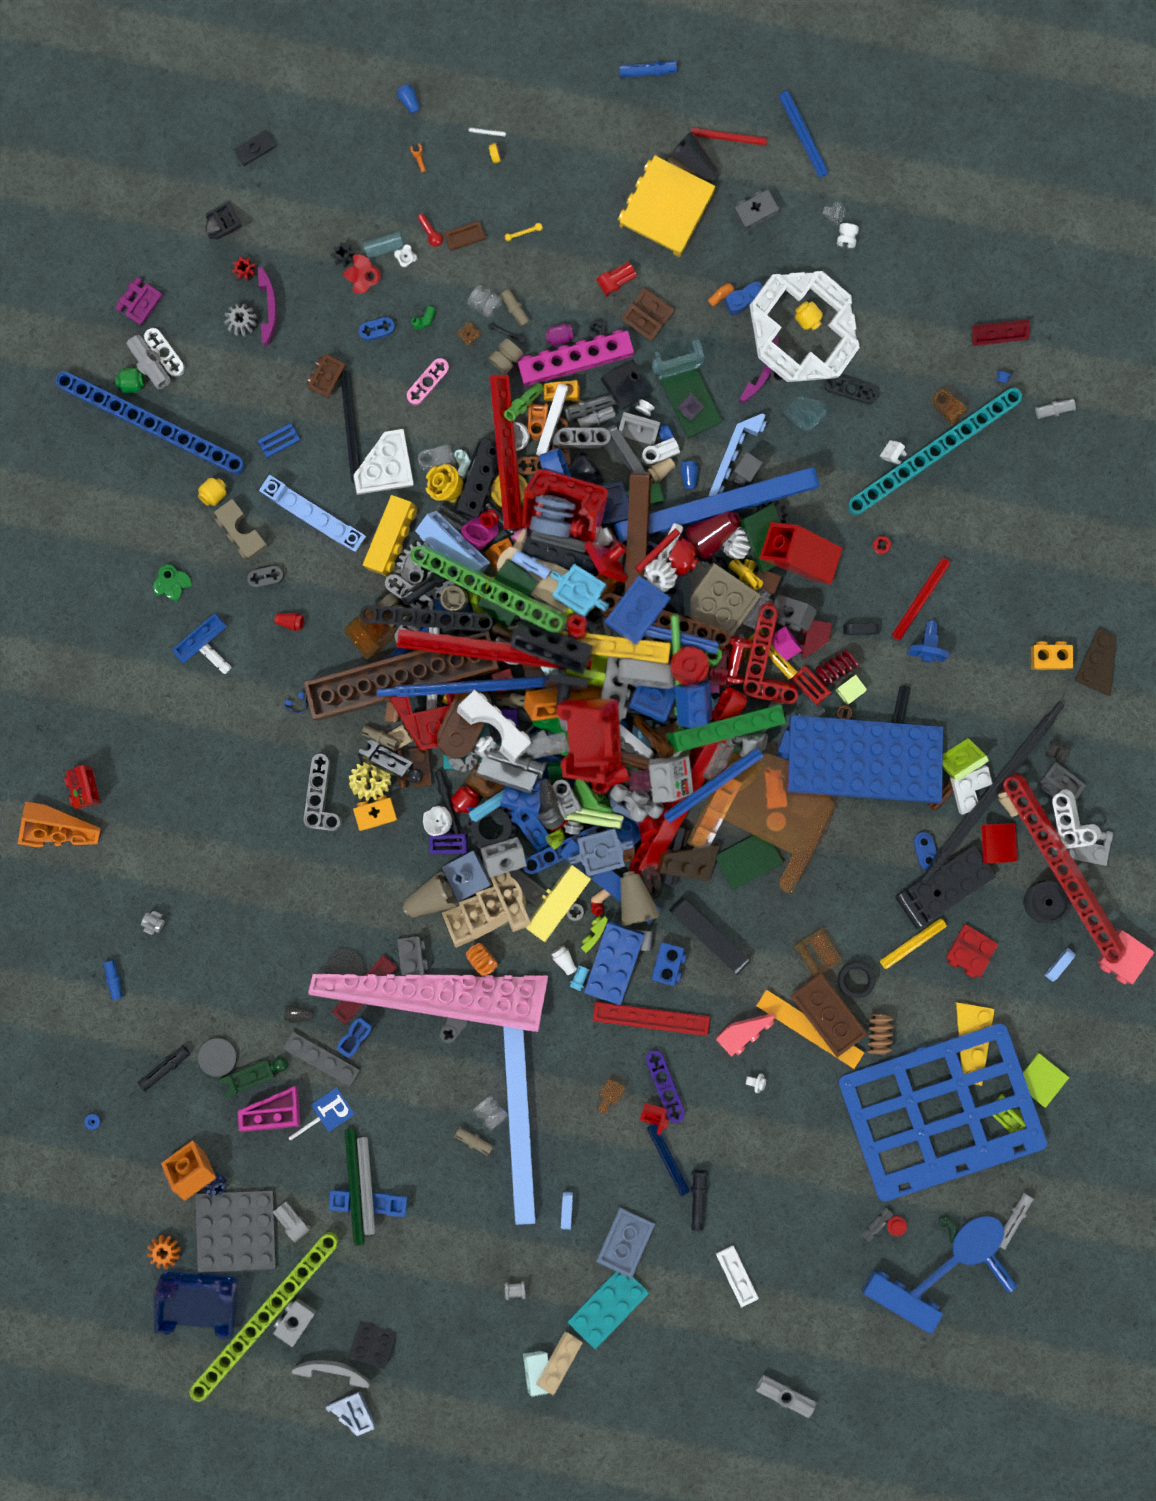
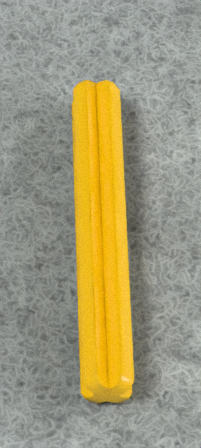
[880,918,946,969]

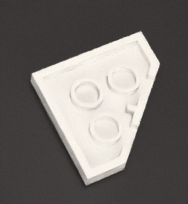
[353,429,414,495]

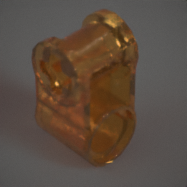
[931,389,968,425]

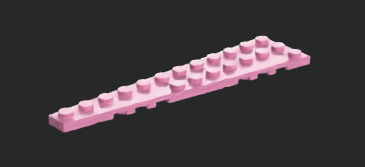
[309,974,548,1032]

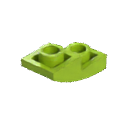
[581,916,608,953]

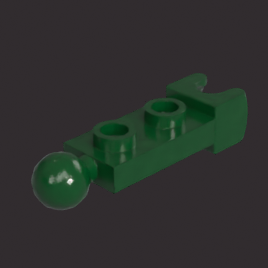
[218,1057,288,1098]

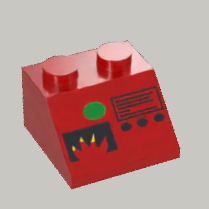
[64,765,101,809]

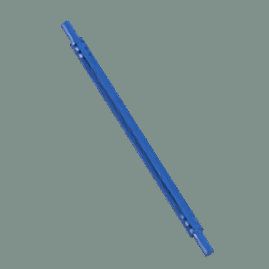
[377,675,565,697]

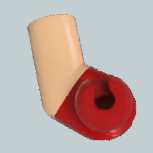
[590,889,610,916]

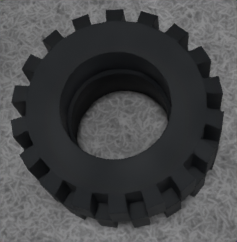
[467,806,516,849]

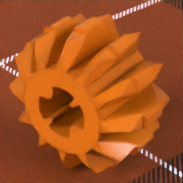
[466,943,497,976]
[147,1235,181,1269]

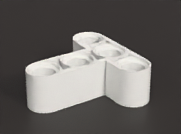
[1043,789,1101,850]

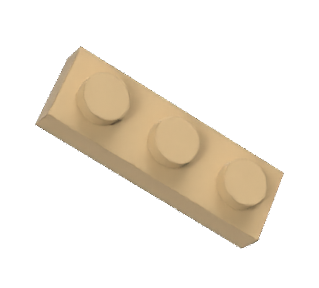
[536,1332,583,1395]

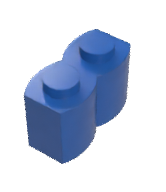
[724,282,762,316]
[337,1017,373,1058]

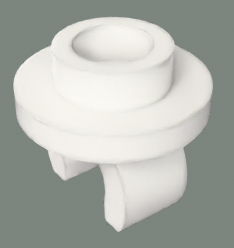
[746,1074,766,1093]

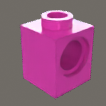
[771,626,802,661]

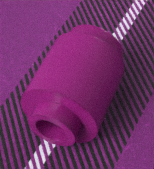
[545,323,574,346]

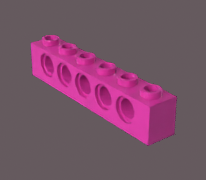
[518,330,634,387]

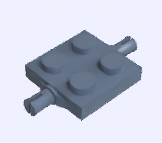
[568,828,634,876]

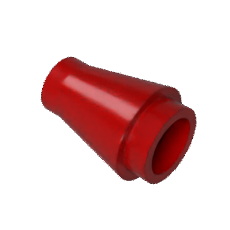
[275,613,305,631]

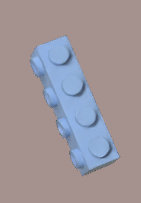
[415,511,490,583]

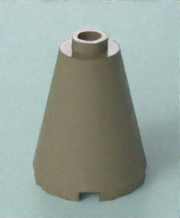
[620,871,660,926]
[403,872,458,918]

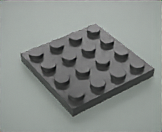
[195,1190,276,1272]

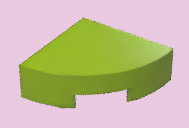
[545,828,565,850]

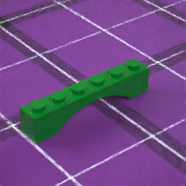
[667,705,786,752]

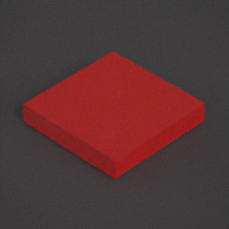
[981,823,1018,864]

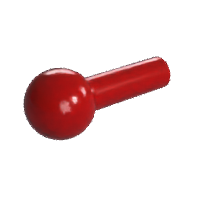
[417,213,443,247]

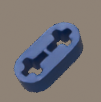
[359,317,395,341]

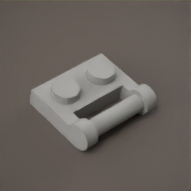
[1069,831,1113,866]

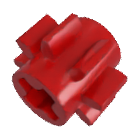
[232,257,256,281]

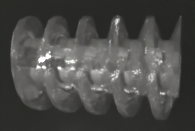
[742,589,773,630]

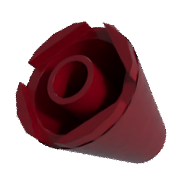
[686,511,740,559]

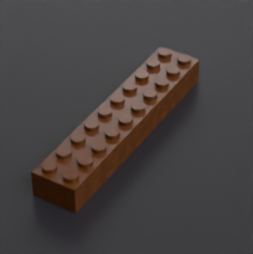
[304,631,501,721]

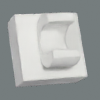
[880,441,906,464]

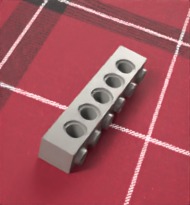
[600,629,630,721]

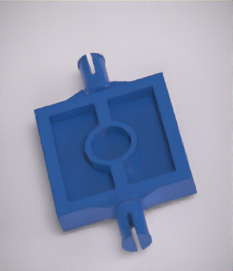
[500,777,548,823]

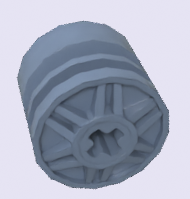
[529,495,576,537]

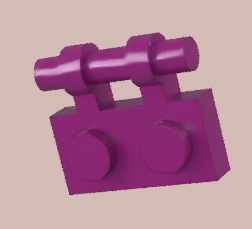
[115,277,163,326]

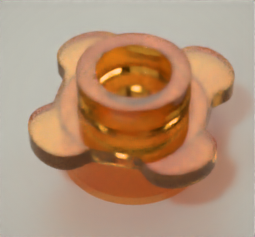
[457,322,480,345]

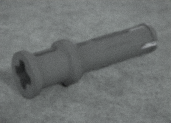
[563,394,617,422]
[487,748,547,779]

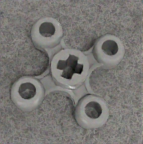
[610,781,664,822]

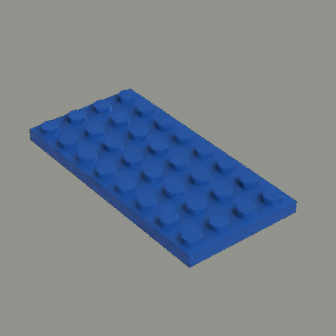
[787,715,943,803]

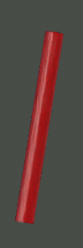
[692,128,767,146]

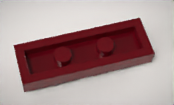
[971,319,1030,346]

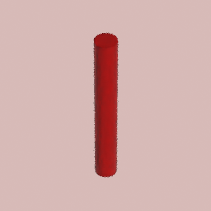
[635,528,680,573]

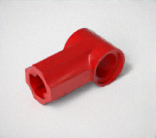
[596,262,637,297]
[591,764,630,794]

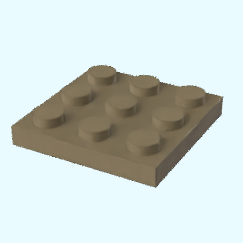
[689,562,761,639]

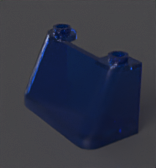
[154,1272,237,1339]

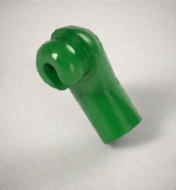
[411,306,436,330]

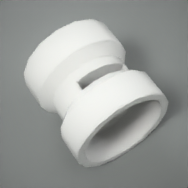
[837,223,859,248]

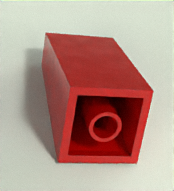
[759,522,843,584]

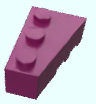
[238,1086,301,1132]

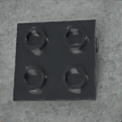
[348,1321,397,1370]

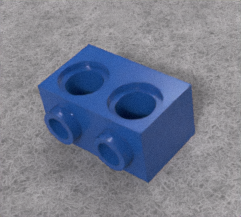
[651,942,686,986]

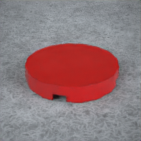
[670,646,709,686]

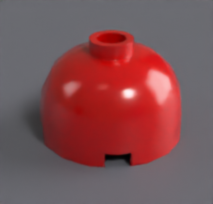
[668,536,698,576]

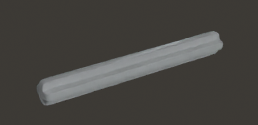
[357,1137,375,1235]

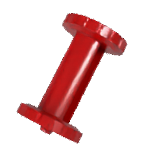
[726,636,753,683]

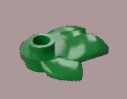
[153,564,192,602]

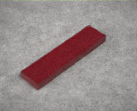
[332,955,398,1025]

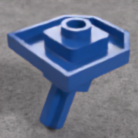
[906,620,949,663]

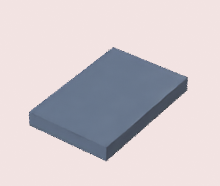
[596,1208,655,1278]

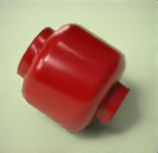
[451,785,480,814]

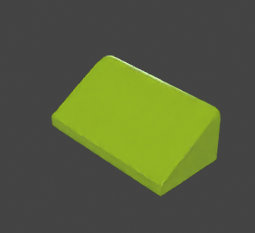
[992,1094,1026,1133]

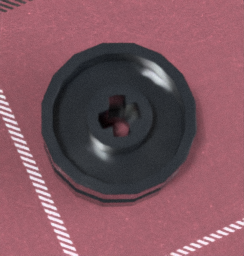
[1023,881,1071,924]

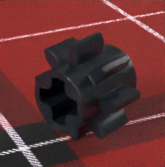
[331,242,355,267]

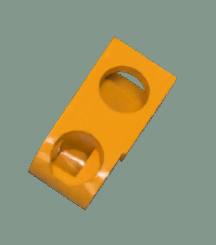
[544,380,580,401]

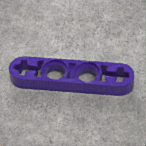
[646,1050,684,1123]

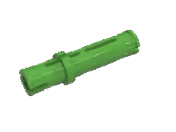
[504,382,544,421]

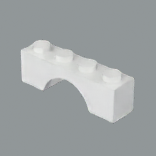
[457,690,531,764]

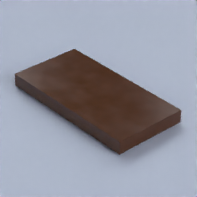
[790,972,868,1058]

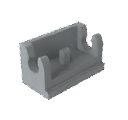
[619,412,660,445]

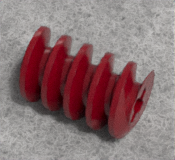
[816,650,860,687]

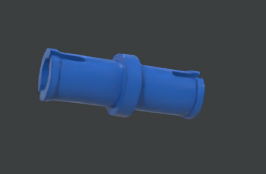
[103,960,124,1000]

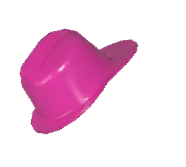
[461,516,499,551]

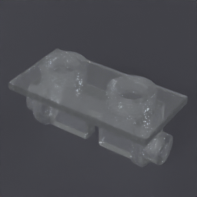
[527,732,570,758]

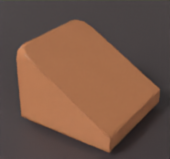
[384,702,399,723]

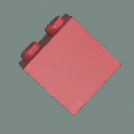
[1096,930,1154,985]

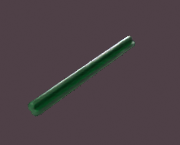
[345,1128,365,1246]

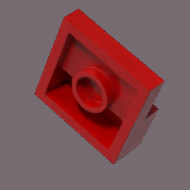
[945,924,998,978]

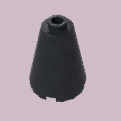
[665,131,718,184]
[568,450,605,485]

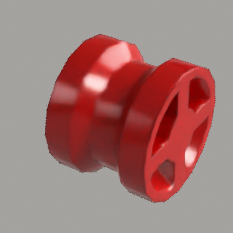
[567,615,587,639]

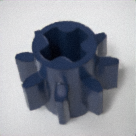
[202,1172,227,1197]

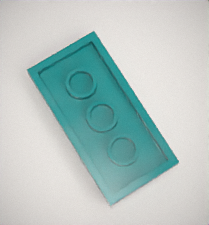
[567,1271,649,1349]

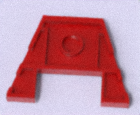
[390,693,457,751]

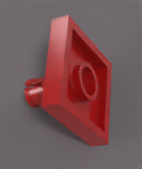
[584,540,628,583]

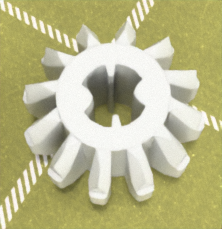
[723,527,751,559]
[644,559,678,592]

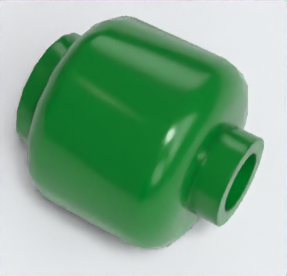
[115,368,145,393]

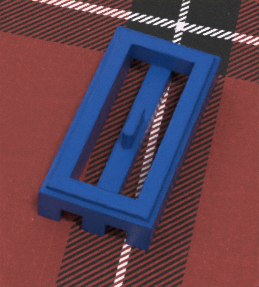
[258,423,301,458]

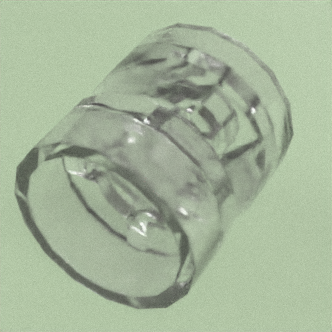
[467,284,503,319]
[472,1094,509,1131]

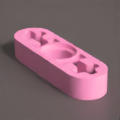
[407,358,449,405]

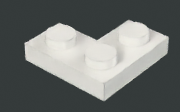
[950,765,992,815]

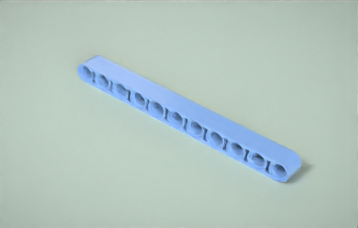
[503,1026,535,1225]

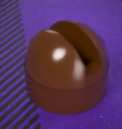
[837,705,853,720]

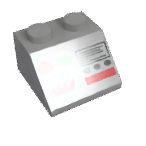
[649,755,693,803]

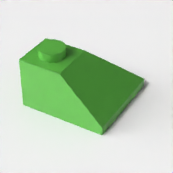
[573,779,615,814]

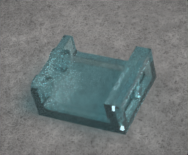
[652,339,705,379]

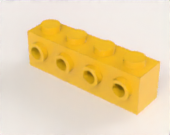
[363,495,417,577]

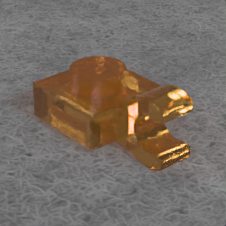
[598,1078,626,1114]

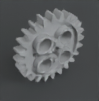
[396,541,457,602]

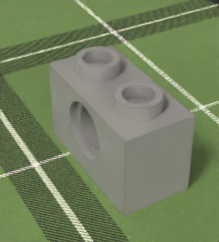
[481,837,526,877]
[273,1298,317,1347]

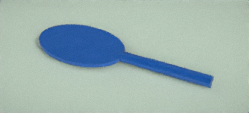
[910,1216,1004,1299]

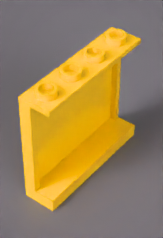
[618,156,715,257]

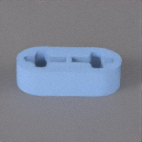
[1045,948,1076,982]
[561,1192,573,1230]

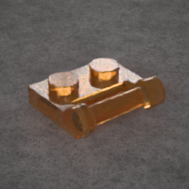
[793,928,843,978]

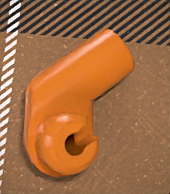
[708,283,735,306]

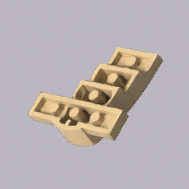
[497,529,569,613]
[442,872,531,948]

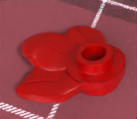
[343,255,381,293]

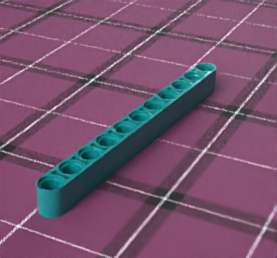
[847,388,1022,516]

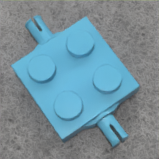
[550,564,609,617]

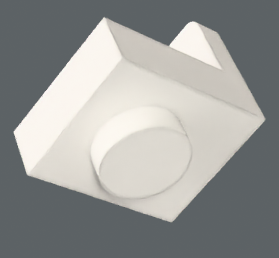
[474,736,500,758]

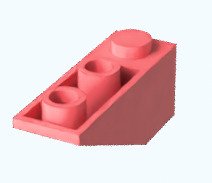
[716,1013,775,1057]

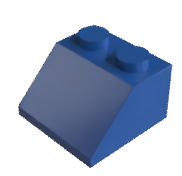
[675,680,713,728]

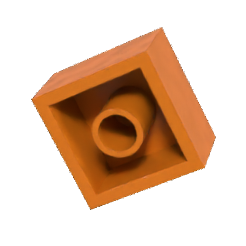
[161,1140,216,1201]

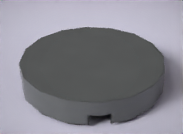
[198,1038,237,1077]

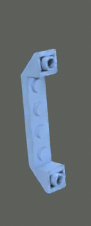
[708,414,766,497]
[259,475,366,552]

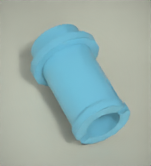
[570,965,590,991]

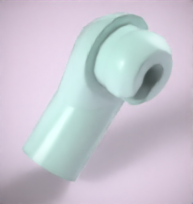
[454,449,470,479]

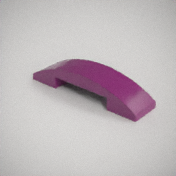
[258,267,278,347]
[739,333,778,404]

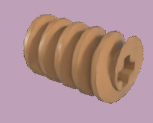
[867,1014,894,1055]

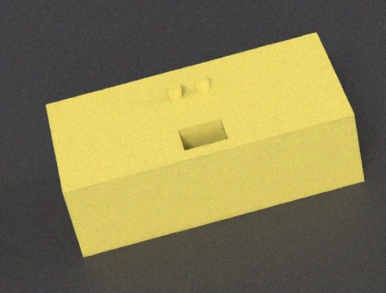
[525,865,591,942]

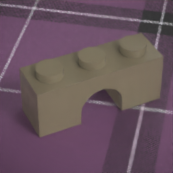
[214,499,268,560]

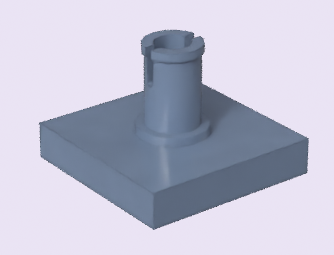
[442,850,493,902]

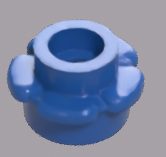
[658,424,674,441]

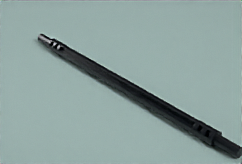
[919,702,1064,885]

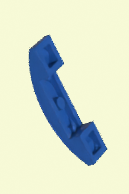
[329,1190,407,1217]

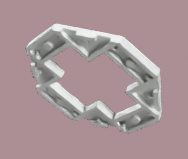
[750,271,859,382]

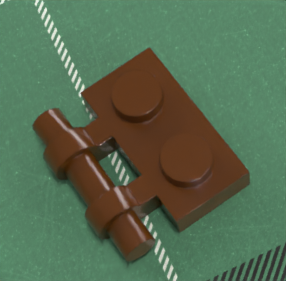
[396,748,432,789]

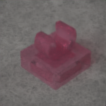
[629,770,651,791]

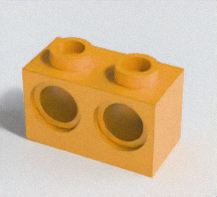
[1031,642,1073,670]

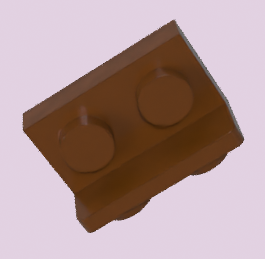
[306,354,346,398]

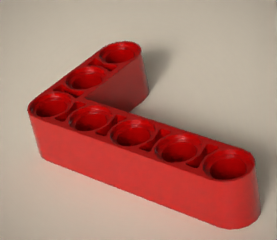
[743,602,798,704]

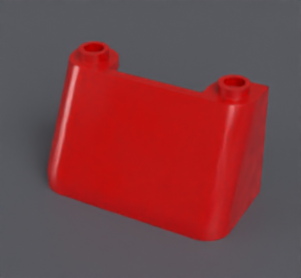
[522,470,608,543]
[557,699,622,784]

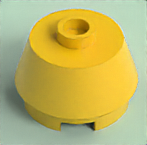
[425,464,463,501]

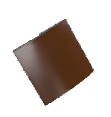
[621,288,675,341]

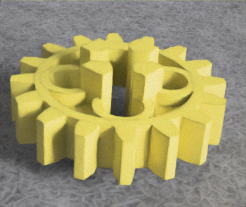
[349,762,391,801]

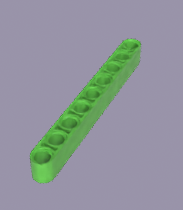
[410,545,567,632]

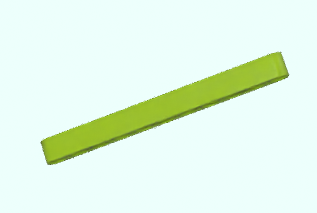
[190,1232,339,1401]

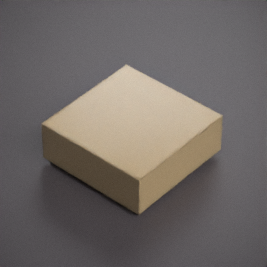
[387,725,413,750]

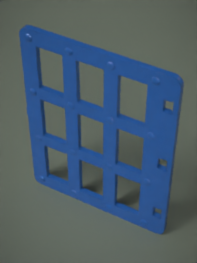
[839,1023,1047,1201]

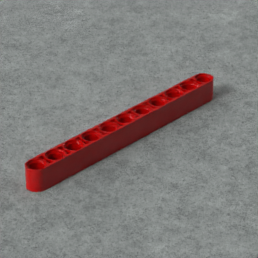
[629,687,747,880]
[1003,774,1126,964]

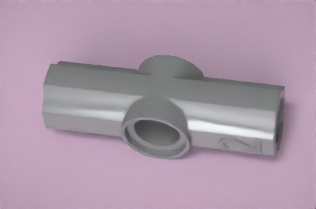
[127,335,171,389]
[756,1375,816,1418]

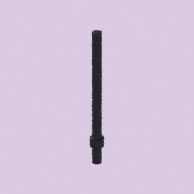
[435,770,467,857]

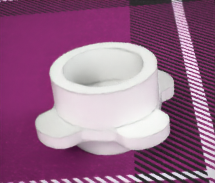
[394,244,417,267]

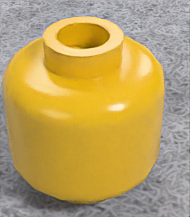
[795,301,823,330]
[198,478,227,506]

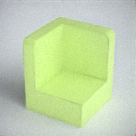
[836,675,867,705]

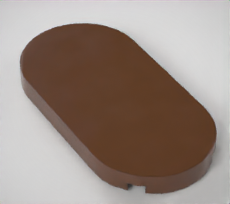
[437,691,492,759]

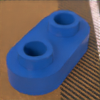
[913,832,937,870]

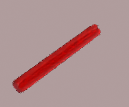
[892,558,950,640]

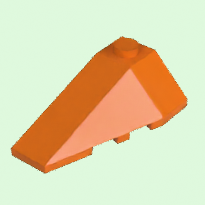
[18,801,100,847]

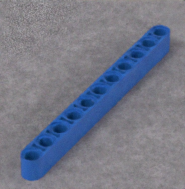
[56,372,245,475]
[613,467,820,544]

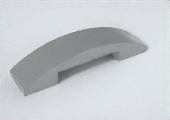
[292,1360,371,1388]

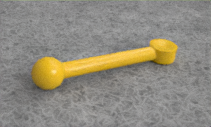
[505,223,542,241]

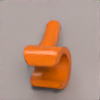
[411,144,426,172]

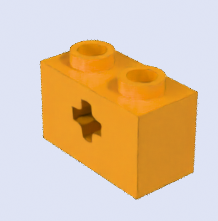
[353,795,398,831]

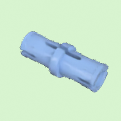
[511,550,551,579]

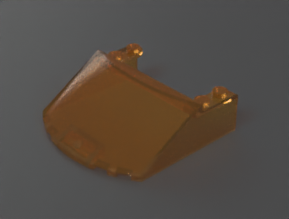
[687,752,834,895]

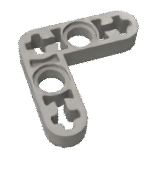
[385,574,434,642]

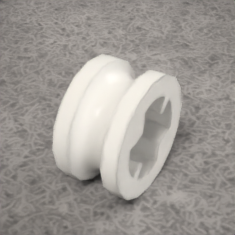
[636,399,655,417]

